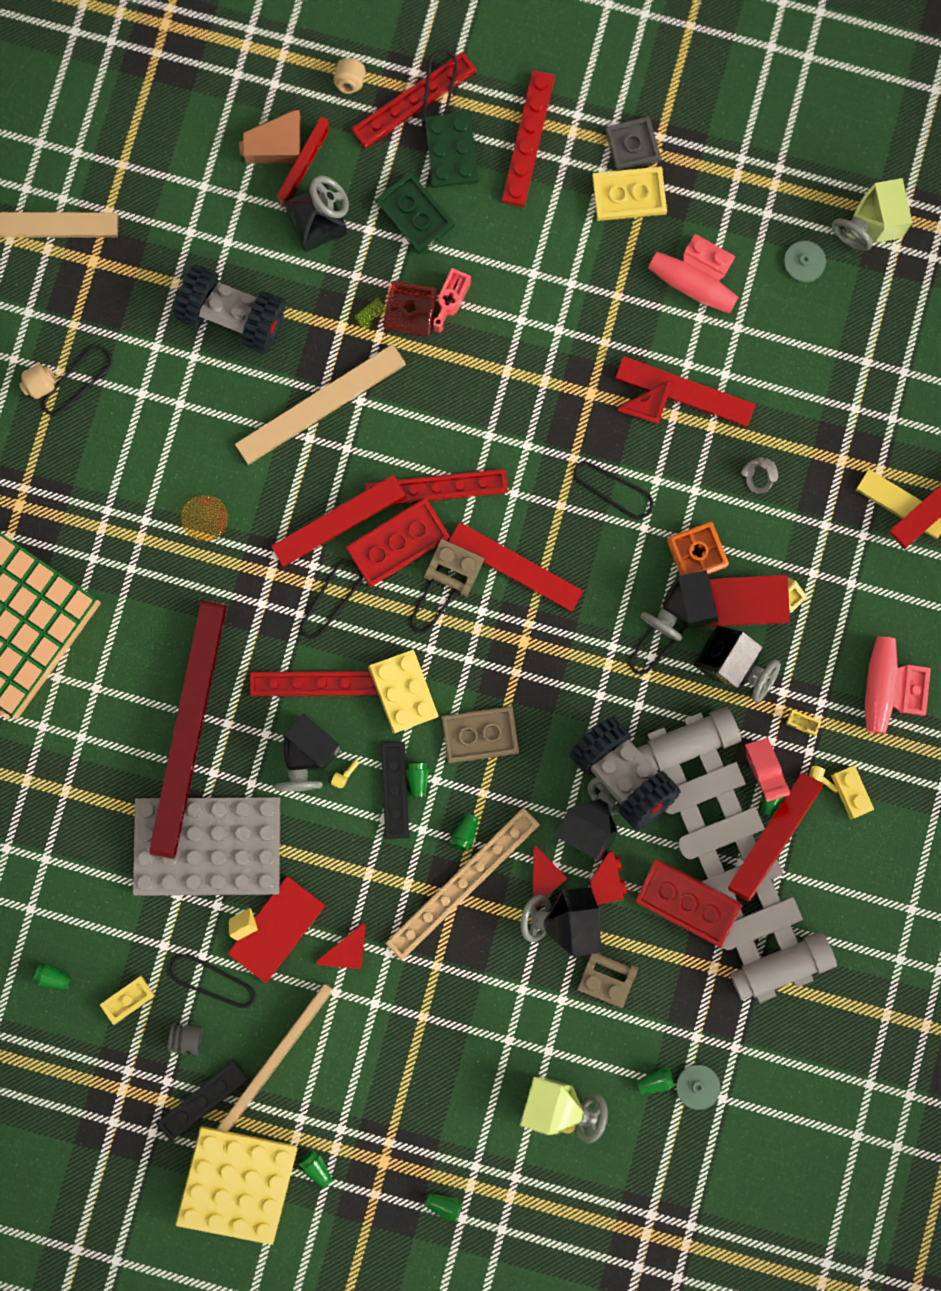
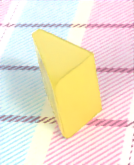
[788,577,808,613]
[229,908,258,941]

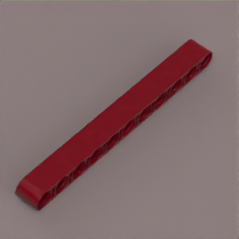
[150,600,226,859]

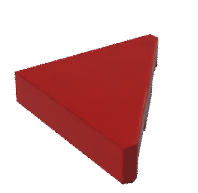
[618,381,672,424]
[533,846,567,909]
[316,924,366,969]

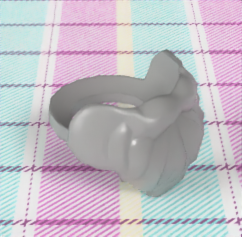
[741,457,778,493]

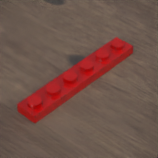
[502,70,555,208]

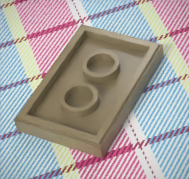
[441,706,519,764]

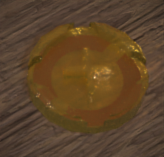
[181,495,229,542]

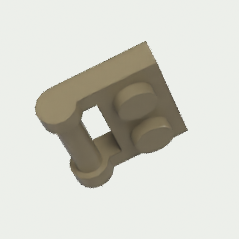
[424,539,485,597]
[577,953,638,1008]

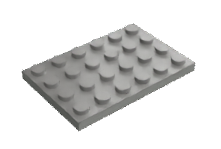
[133,797,280,896]

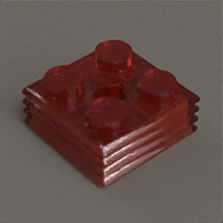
[383,281,437,337]

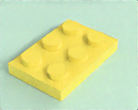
[592,167,667,221]
[368,650,439,734]

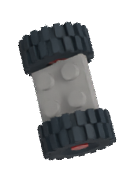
[173,264,286,355]
[570,716,681,831]

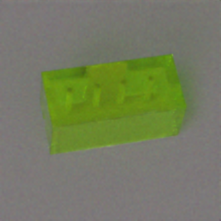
[354,297,387,330]

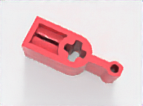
[434,268,471,333]
[745,738,790,802]

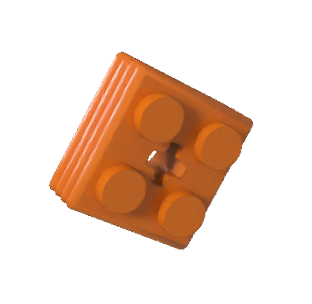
[667,522,729,576]

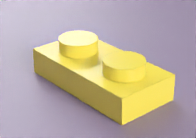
[831,765,874,820]
[100,976,155,1025]

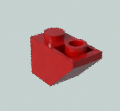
[589,851,627,905]

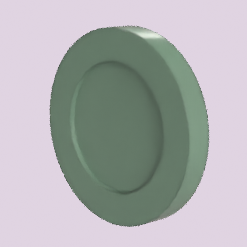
[783,241,826,283]
[676,1065,720,1110]

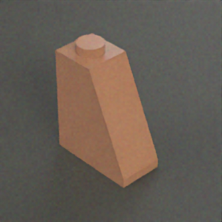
[239,110,301,164]

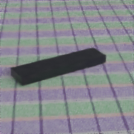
[381,742,409,839]
[156,1060,249,1142]

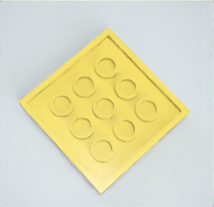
[176,1126,297,1245]

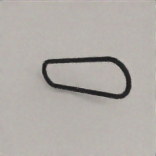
[422,49,457,134]
[42,346,112,416]
[574,462,654,519]
[301,561,362,639]
[410,564,467,633]
[629,625,687,675]
[170,954,255,1008]

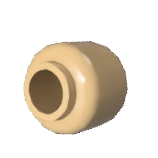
[333,57,365,94]
[19,364,57,399]

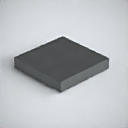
[605,116,661,171]

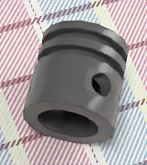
[168,1023,203,1056]

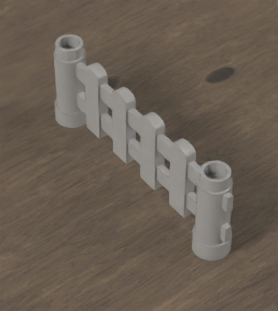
[637,706,837,1003]

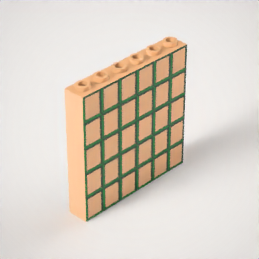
[0,533,101,719]

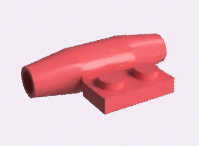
[648,234,739,314]
[865,636,931,734]

